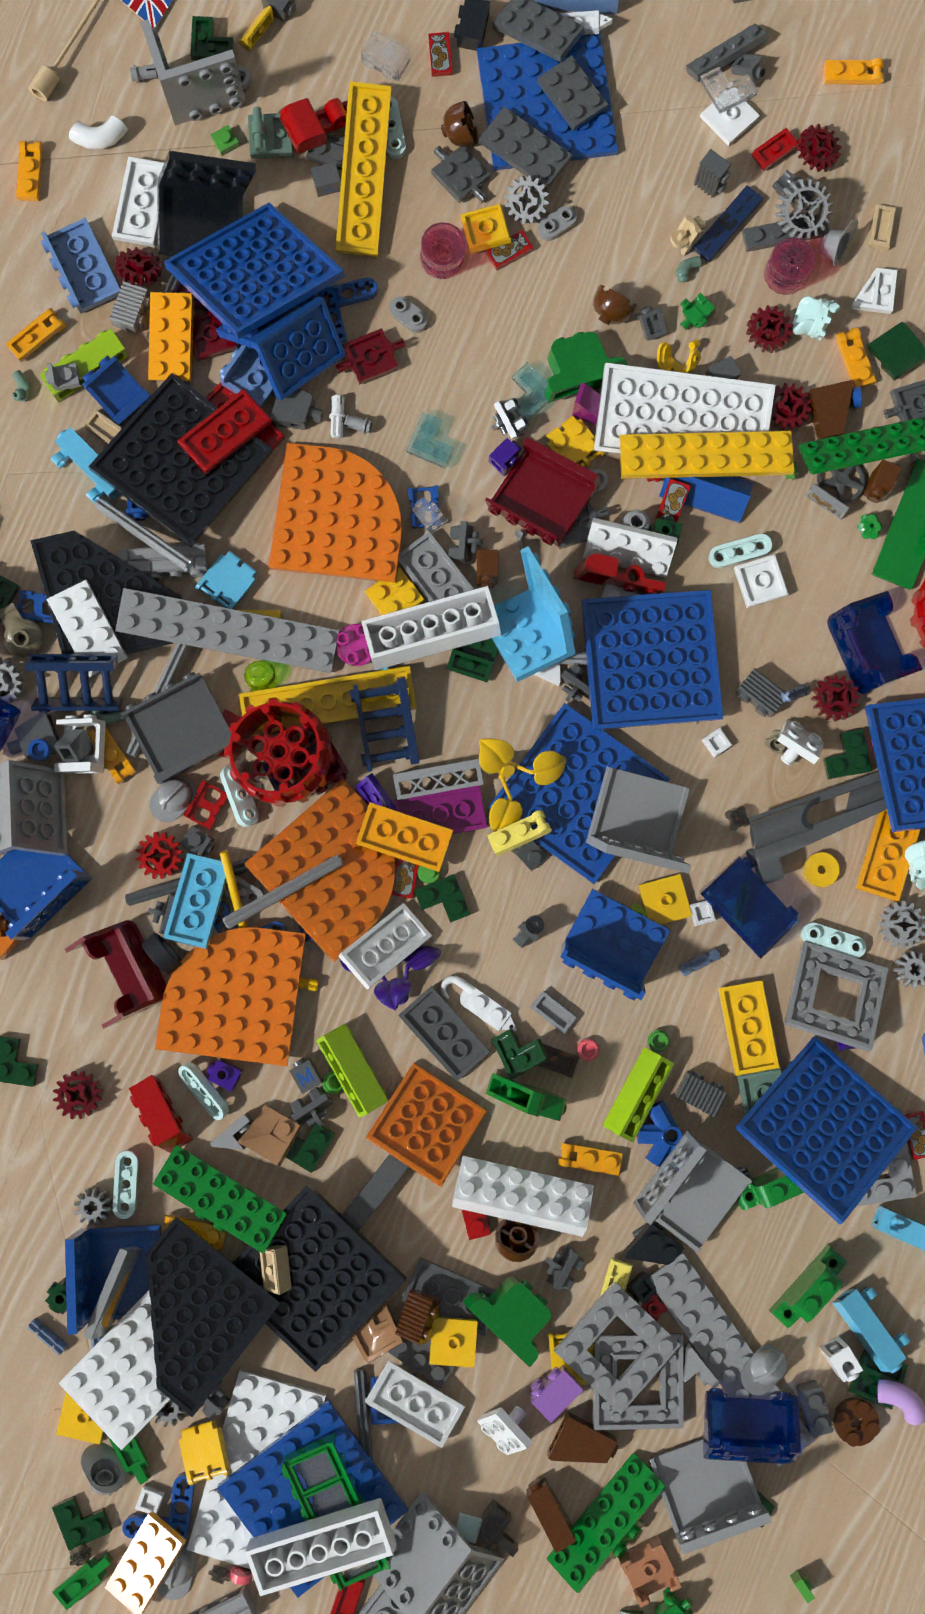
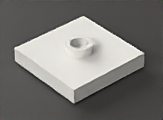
[700,87,760,146]
[733,554,789,608]

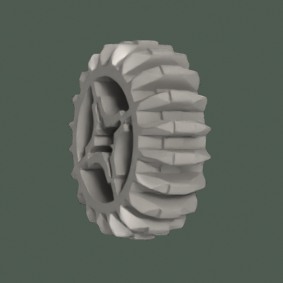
[775,178,834,240]

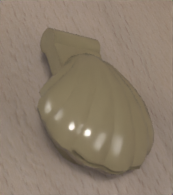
[0,602,44,657]

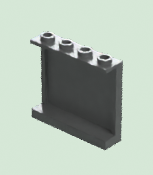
[121,672,232,784]

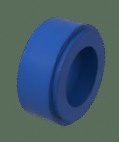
[850,386,862,409]
[28,739,52,761]

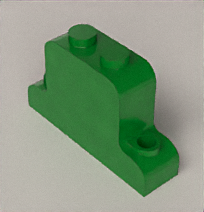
[545,332,628,403]
[486,1073,567,1121]
[737,1168,804,1210]
[769,1244,847,1328]
[463,1276,551,1367]

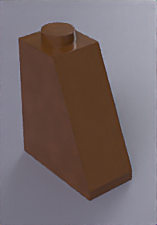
[807,380,853,440]
[547,1411,618,1463]
[526,1478,576,1554]

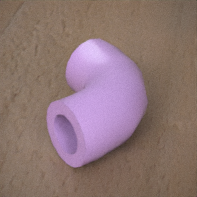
[878,1379,925,1425]

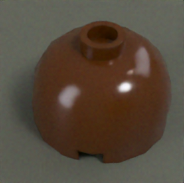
[441,101,478,147]
[593,285,637,325]
[495,1219,540,1262]

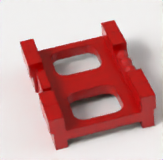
[183,780,228,830]

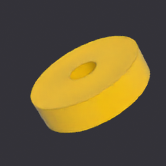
[803,852,839,887]

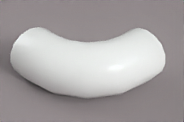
[69,116,128,149]

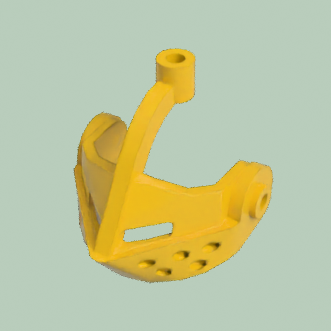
[657,339,701,374]

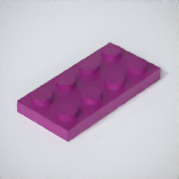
[394,785,487,834]

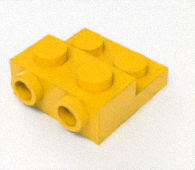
[365,567,424,615]

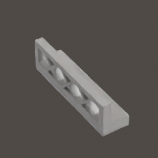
[393,759,483,800]

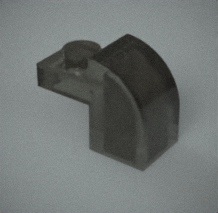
[480,1499,518,1557]

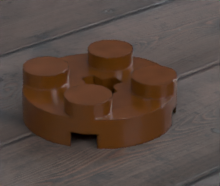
[833,1397,880,1447]

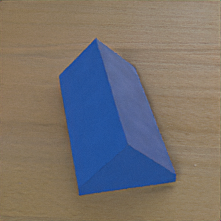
[659,476,753,523]

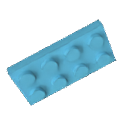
[163,853,227,949]

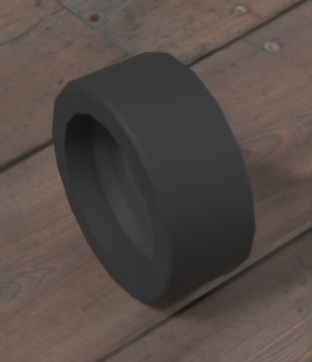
[142,933,182,975]

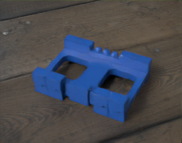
[408,485,441,529]
[18,590,53,624]

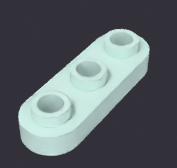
[386,97,406,159]
[708,534,772,569]
[220,764,259,827]
[801,923,866,958]
[178,1062,229,1120]
[113,1150,139,1219]

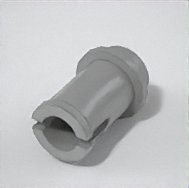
[130,64,157,83]
[344,414,373,435]

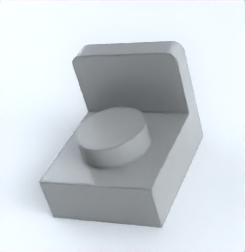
[45,363,81,391]

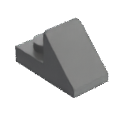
[210,1113,252,1150]
[683,1342,720,1389]

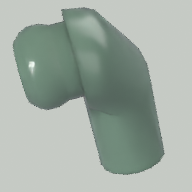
[675,256,701,282]
[12,370,31,402]
[91,710,124,724]

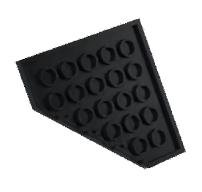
[30,530,183,654]
[146,1217,281,1417]

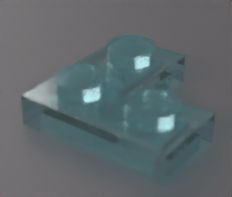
[512,362,548,421]
[406,412,454,469]

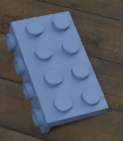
[41,217,120,313]
[220,345,274,408]

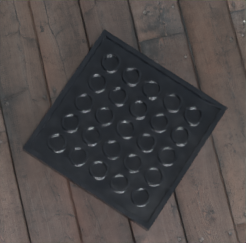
[88,373,273,547]
[232,1183,407,1372]

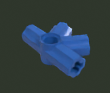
[637,1100,683,1167]

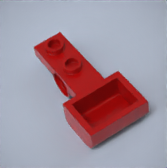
[280,98,348,154]
[573,553,665,595]

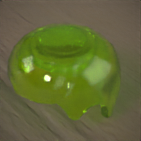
[244,660,278,692]

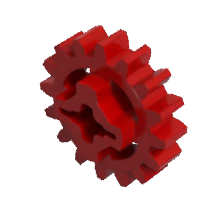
[135,832,184,879]

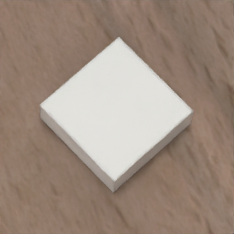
[702,728,732,758]
[690,899,716,926]
[135,1484,165,1514]

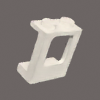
[54,715,106,774]

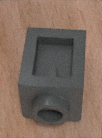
[731,53,766,87]
[635,305,668,341]
[181,826,215,857]

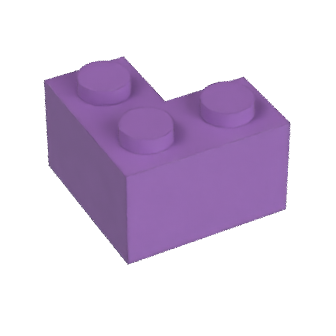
[530,1364,583,1423]

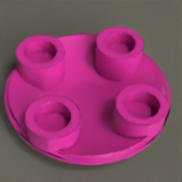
[336,624,372,666]

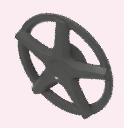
[817,465,865,503]

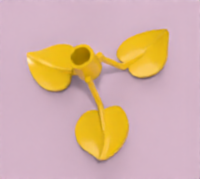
[479,738,566,832]

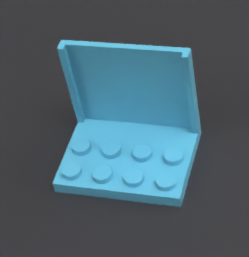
[492,547,576,682]

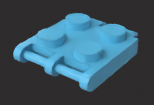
[195,551,257,610]

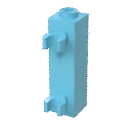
[51,427,120,503]
[871,1205,925,1251]
[832,1287,911,1373]

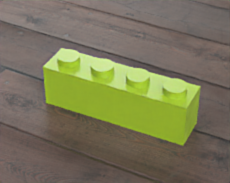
[40,328,129,403]
[316,1023,388,1118]
[602,1047,675,1143]

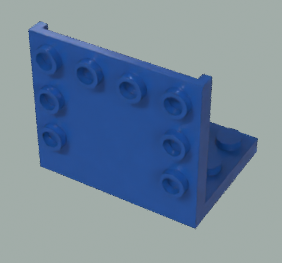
[216,295,346,400]
[0,849,92,940]
[560,888,670,1001]
[65,1224,161,1335]

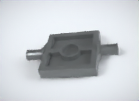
[431,146,491,203]
[883,380,925,422]
[539,502,609,549]

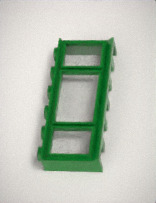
[281,1433,392,1591]

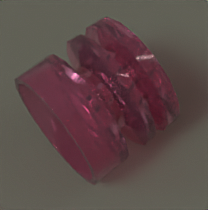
[420,222,466,279]
[764,237,816,295]

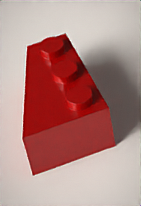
[129,1075,194,1153]

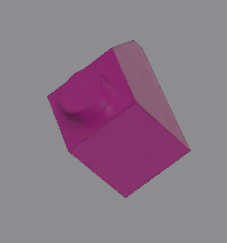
[572,382,601,425]

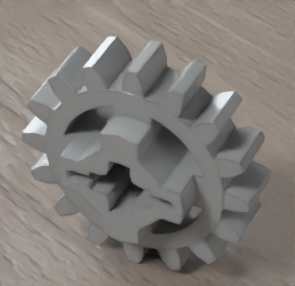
[504,175,551,224]
[0,657,25,705]
[877,901,925,949]

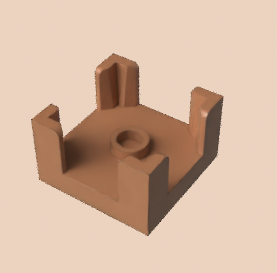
[619,1535,682,1608]

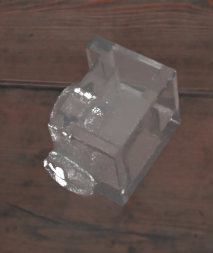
[412,497,448,533]

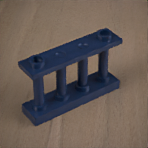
[25,654,122,713]
[350,676,420,772]

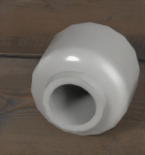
[622,510,650,531]

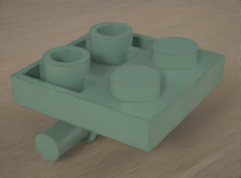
[248,107,293,159]

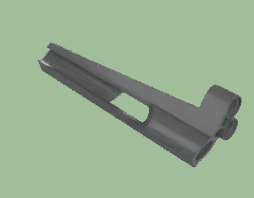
[746,771,887,886]

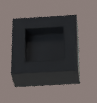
[627,1272,657,1305]

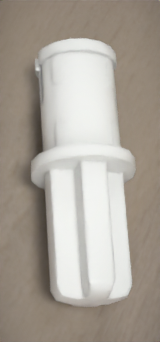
[329,395,346,439]

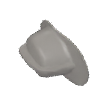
[818,219,858,267]
[149,775,197,822]
[741,1344,787,1396]
[81,1443,126,1496]
[157,1545,195,1600]

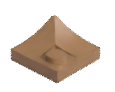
[238,1105,303,1166]
[352,1301,405,1363]

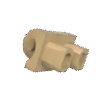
[670,214,706,256]

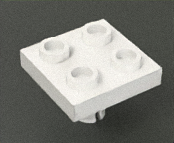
[777,719,824,766]
[477,1406,532,1455]

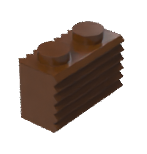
[863,460,902,503]
[477,549,499,589]
[395,1289,441,1345]

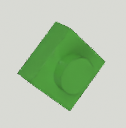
[210,125,240,156]
[790,1570,815,1603]

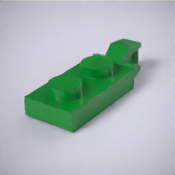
[106,1434,151,1485]
[52,1552,113,1611]

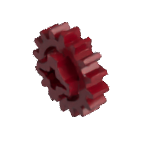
[796,124,842,172]
[115,247,162,286]
[746,305,793,353]
[770,383,812,430]
[811,674,860,722]
[53,1071,103,1120]

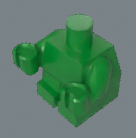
[680,293,716,330]
[655,1587,693,1614]

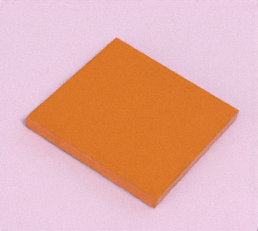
[366,1062,488,1187]

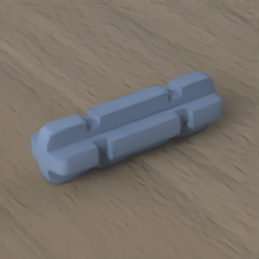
[781,683,811,703]
[679,948,721,976]
[28,1318,68,1355]

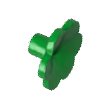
[857,514,882,539]

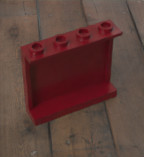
[485,437,601,547]

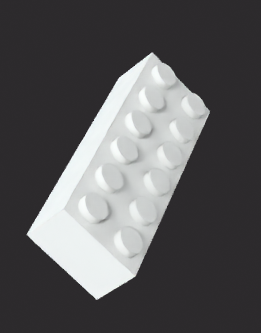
[361,586,501,670]
[451,1156,594,1237]
[245,1498,396,1596]

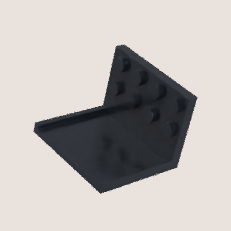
[157,150,256,256]

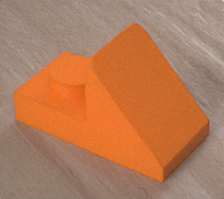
[0,915,20,960]

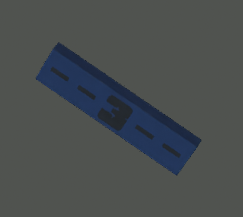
[693,185,763,262]

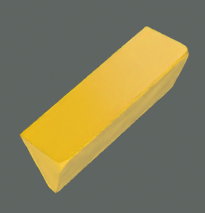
[238,6,274,51]

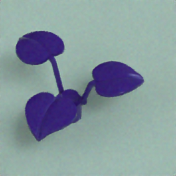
[340,945,442,1011]

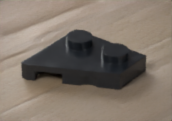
[622,1223,684,1265]

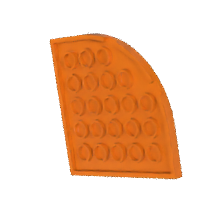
[269,443,403,583]
[245,779,395,962]
[155,927,306,1066]

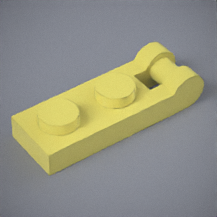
[487,810,552,857]

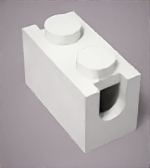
[819,1336,863,1382]

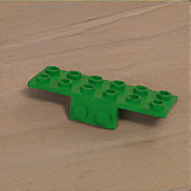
[798,418,925,475]
[871,458,925,590]
[153,1145,287,1253]
[547,1453,666,1593]

